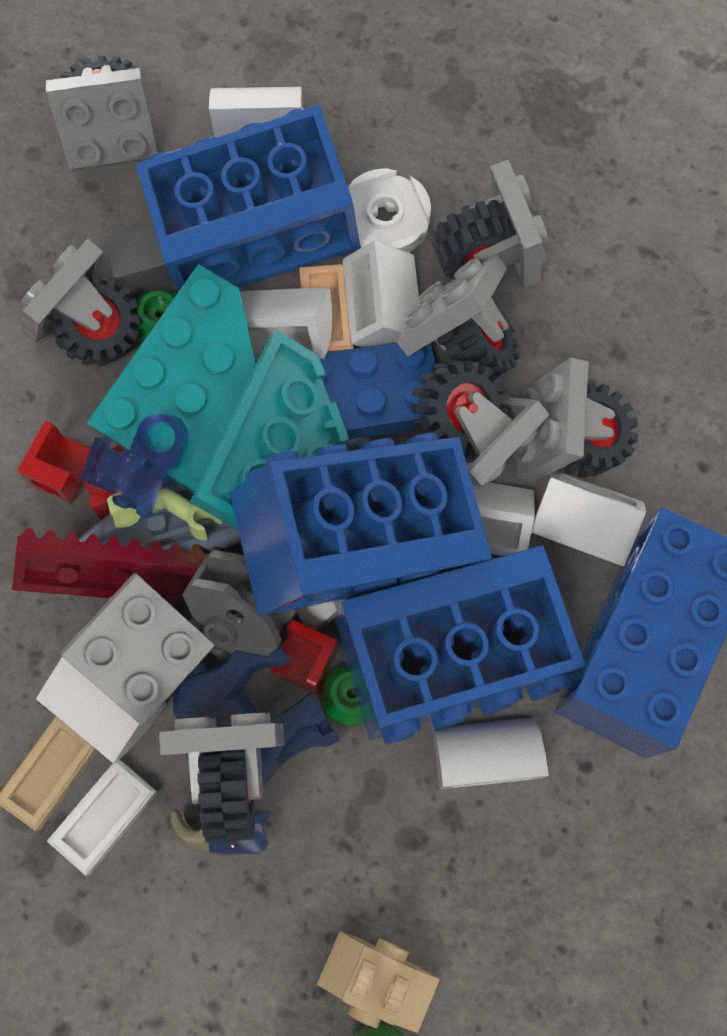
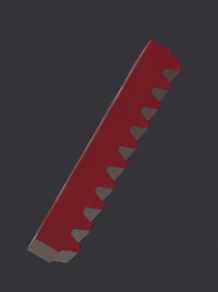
[12,528,221,605]

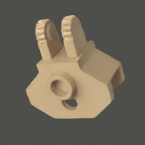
[317,930,440,1033]

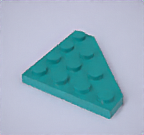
[87,264,256,493]
[189,330,349,530]

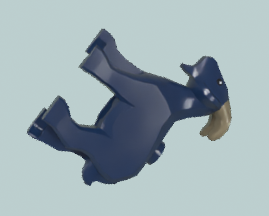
[170,645,340,855]

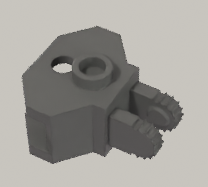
[182,550,296,656]

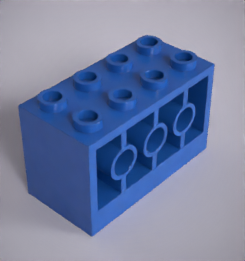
[135,105,361,291]
[229,433,492,617]
[554,507,727,759]
[335,545,586,745]

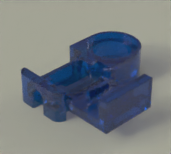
[80,414,189,518]

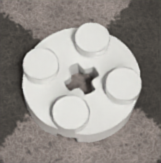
[348,169,431,253]

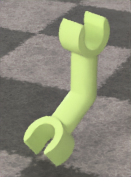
[107,488,222,541]

